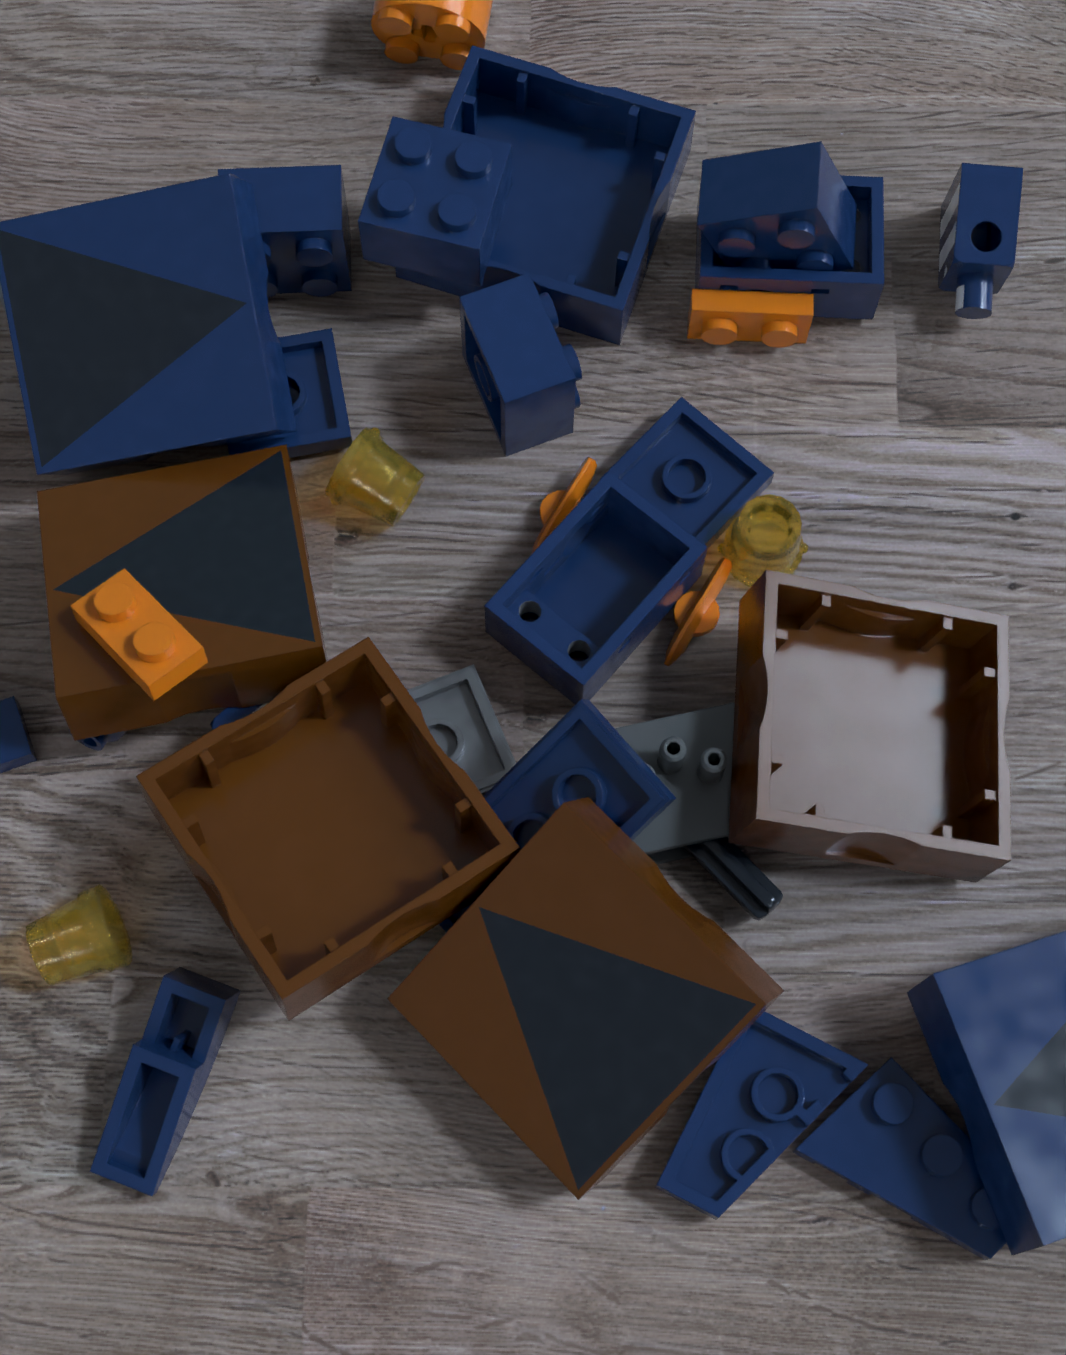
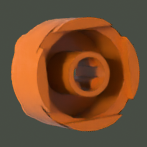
[371,0,493,70]

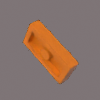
[687,289,814,348]
[70,568,208,701]

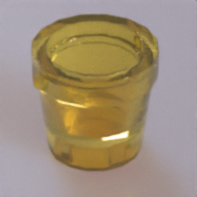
[325,427,426,527]
[717,494,809,587]
[26,884,132,986]

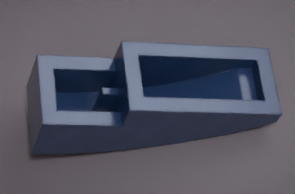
[90,967,241,1196]

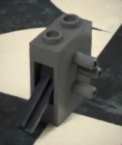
[615,702,783,921]

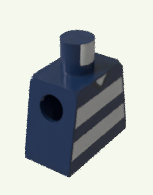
[938,163,1023,319]

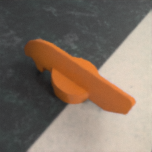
[532,457,597,553]
[664,557,732,666]

